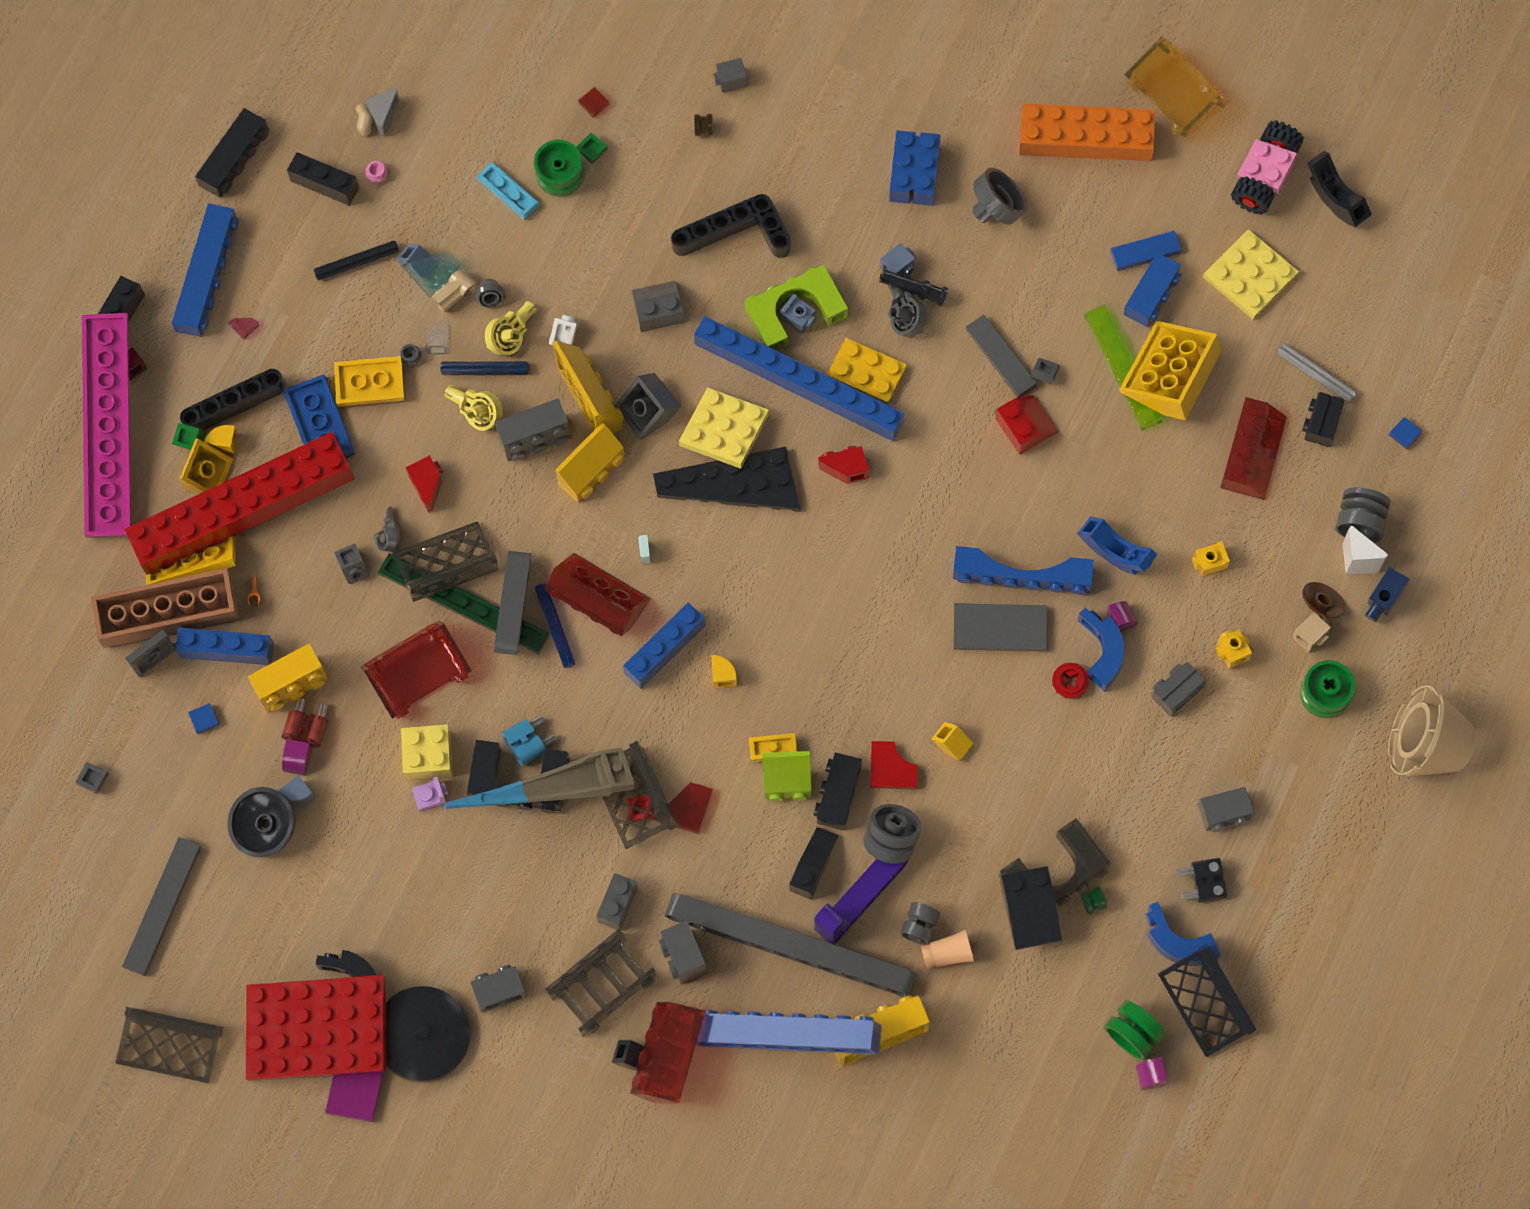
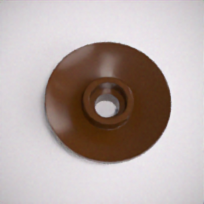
[1302,582,1344,619]

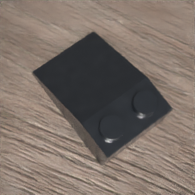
[1000,866,1062,951]

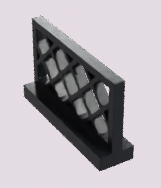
[1157,944,1257,1057]

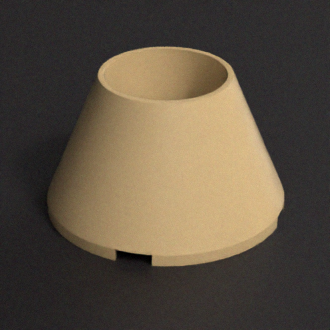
[1388,685,1477,777]

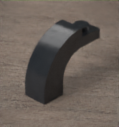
[1307,151,1372,227]
[315,950,377,977]

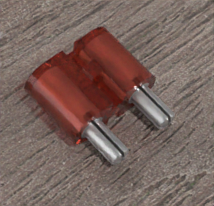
[281,698,328,748]

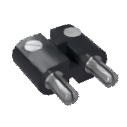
[1176,858,1227,903]

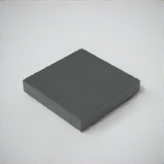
[126,629,175,677]

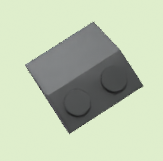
[631,281,684,332]
[614,373,681,439]

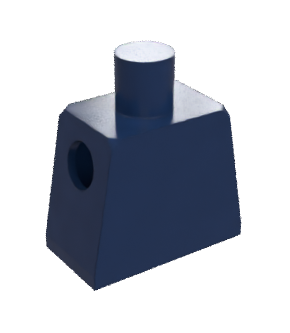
[1365,566,1409,623]

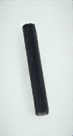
[314,240,399,281]

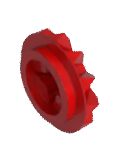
[1052,663,1089,699]

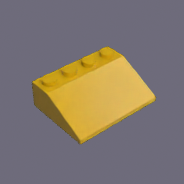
[1119,321,1222,421]
[552,340,624,434]

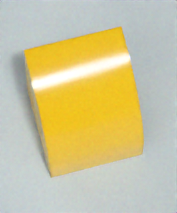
[204,425,238,455]
[711,655,737,688]
[931,722,974,761]

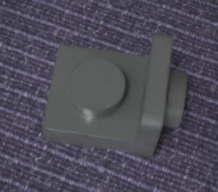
[334,543,369,584]

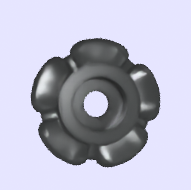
[400,344,422,366]

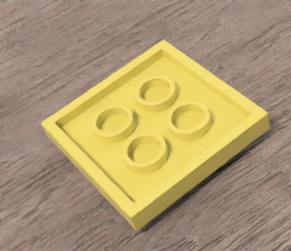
[1203,229,1299,320]
[679,387,769,469]

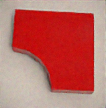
[870,741,918,789]

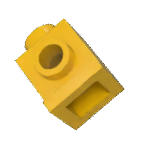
[1192,541,1230,577]

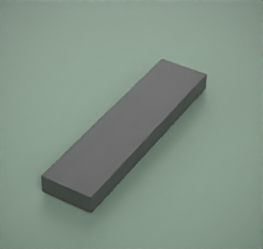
[965,315,1036,397]

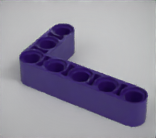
[814,859,909,945]

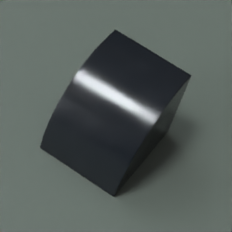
[611,1040,654,1073]

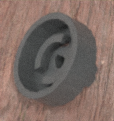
[972,168,1027,225]

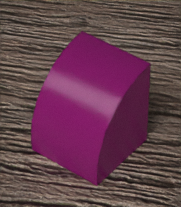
[1107,601,1138,632]
[282,739,312,776]
[1135,1057,1167,1090]

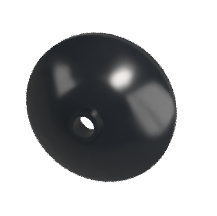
[227,787,295,858]

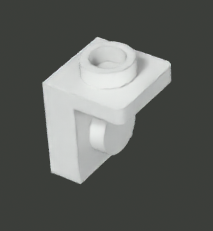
[549,314,580,345]

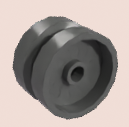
[863,804,921,864]

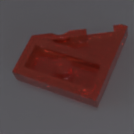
[655,782,713,834]

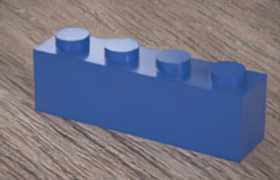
[623,602,706,689]
[175,628,274,665]

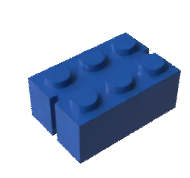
[889,130,940,206]

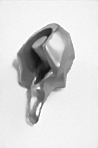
[374,506,401,552]

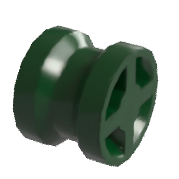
[1081,886,1107,915]

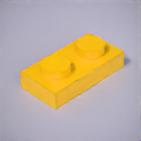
[749,733,797,762]

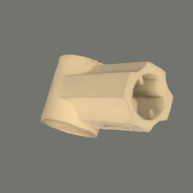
[431,269,478,312]

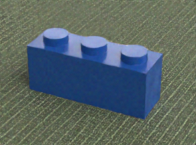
[1123,252,1182,327]

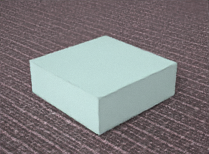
[638,535,651,565]

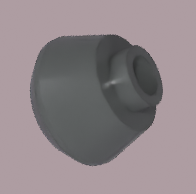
[475,279,505,308]

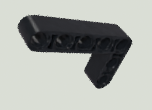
[671,194,791,258]

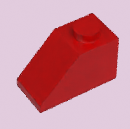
[405,455,443,512]

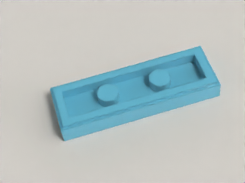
[477,162,540,220]

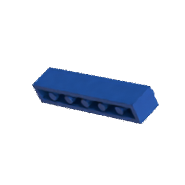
[172,203,239,337]

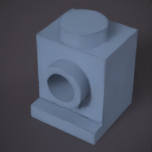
[780,294,817,333]

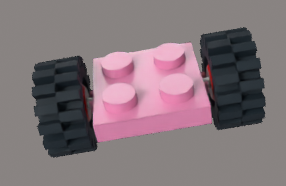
[1231,121,1304,215]

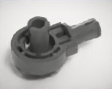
[888,285,927,337]

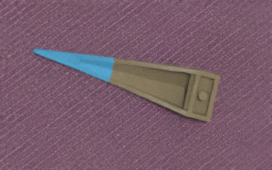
[444,747,635,809]

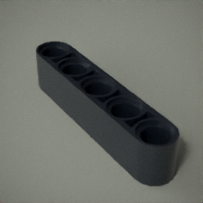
[180,369,286,430]

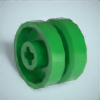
[533,139,584,197]
[1300,660,1356,718]
[1104,1000,1166,1061]

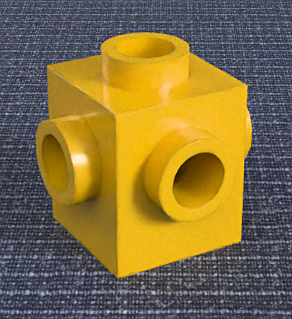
[1215,629,1252,669]

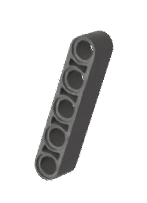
[494,551,531,655]

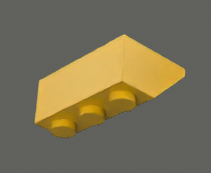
[555,422,625,503]

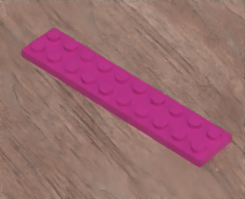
[82,313,131,538]

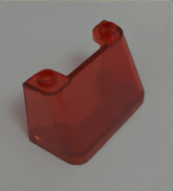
[360,620,472,719]

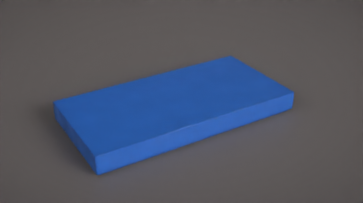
[283,374,356,458]

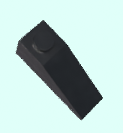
[789,827,838,900]

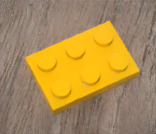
[827,338,907,405]
[334,356,405,407]

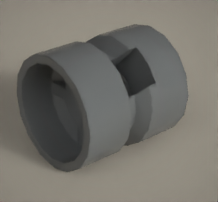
[900,902,940,945]

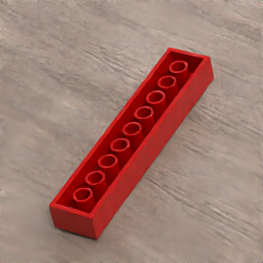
[125,432,355,575]

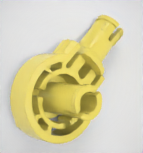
[485,301,537,355]
[444,385,504,431]

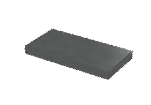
[954,603,1047,652]

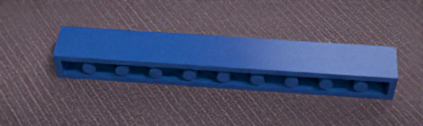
[694,316,904,442]

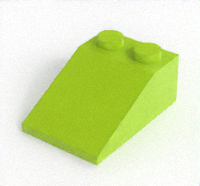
[762,751,812,802]

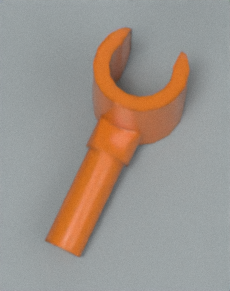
[247,576,262,606]

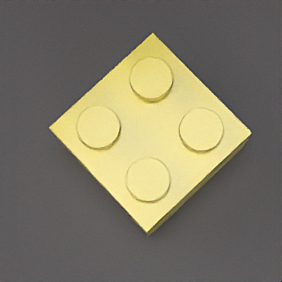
[401,724,453,780]

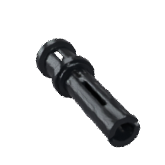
[879,269,948,306]

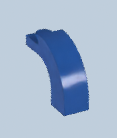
[1077,516,1157,575]
[1078,607,1124,692]
[1146,902,1220,966]

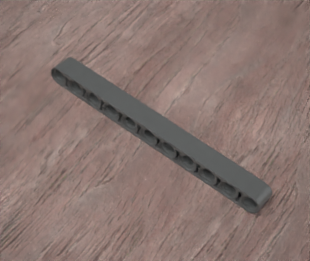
[664,893,917,997]

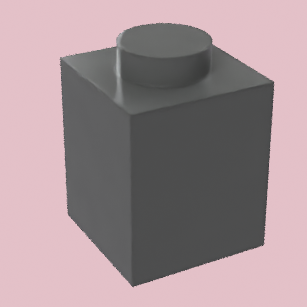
[713,58,747,93]

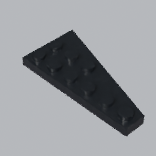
[653,446,800,512]

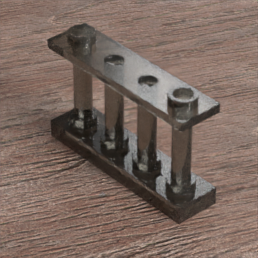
[545,929,656,1036]

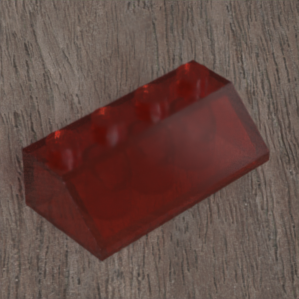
[1220,397,1287,500]
[545,553,651,636]
[630,1002,706,1104]

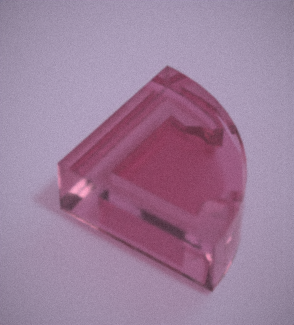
[228,317,260,340]

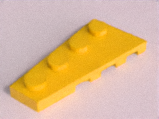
[146,536,236,585]

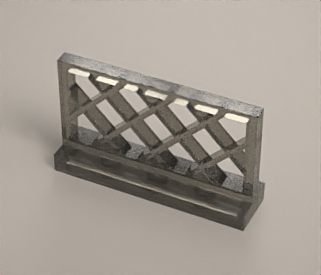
[392,521,499,602]
[602,741,679,849]
[115,1007,223,1083]

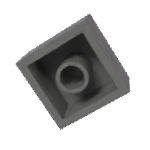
[658,920,707,984]

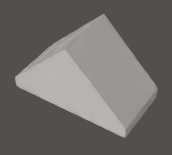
[365,88,400,137]

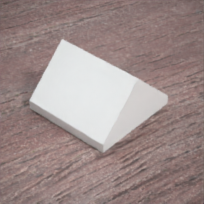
[1343,526,1388,575]

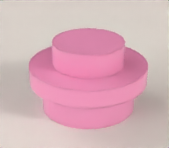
[365,161,388,183]

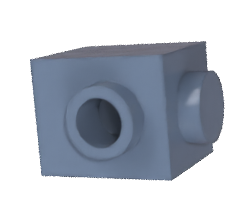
[880,243,915,277]

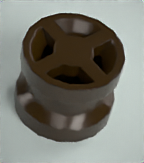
[694,114,713,136]

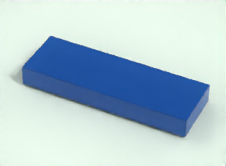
[1110,230,1181,271]

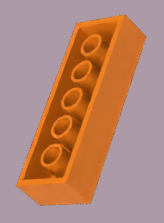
[1019,103,1155,161]

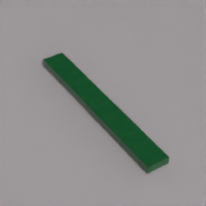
[378,553,550,654]

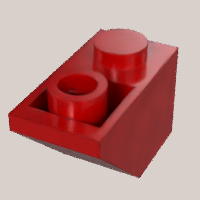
[818,446,869,484]

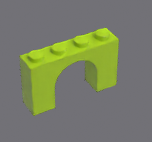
[744,264,848,351]

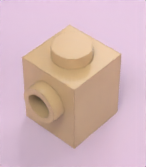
[1292,612,1331,653]

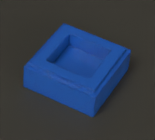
[1389,417,1422,449]
[188,703,219,734]

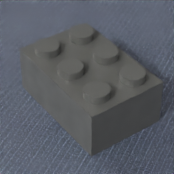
[495,398,571,461]

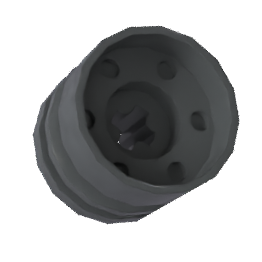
[1335,487,1391,543]

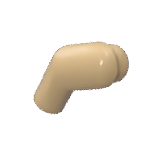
[355,104,373,136]

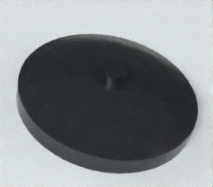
[386,986,470,1083]

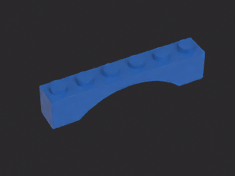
[953,546,1094,595]

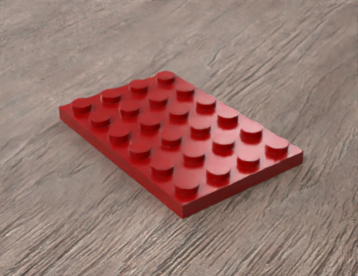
[245,975,386,1081]

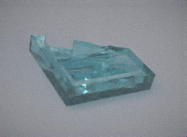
[402,251,463,298]

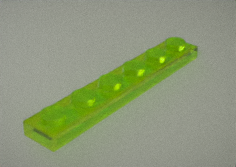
[1084,305,1163,431]

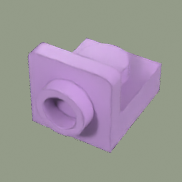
[412,776,448,812]

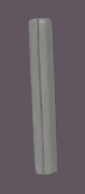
[1278,343,1357,402]

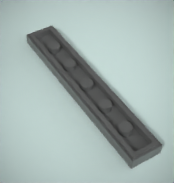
[122,837,201,976]

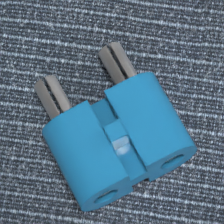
[501,716,557,766]

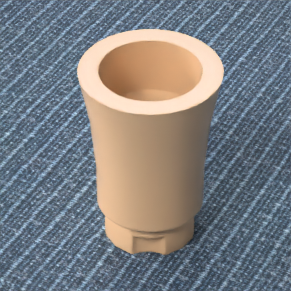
[921,929,974,969]

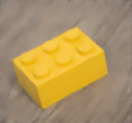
[247,643,329,713]

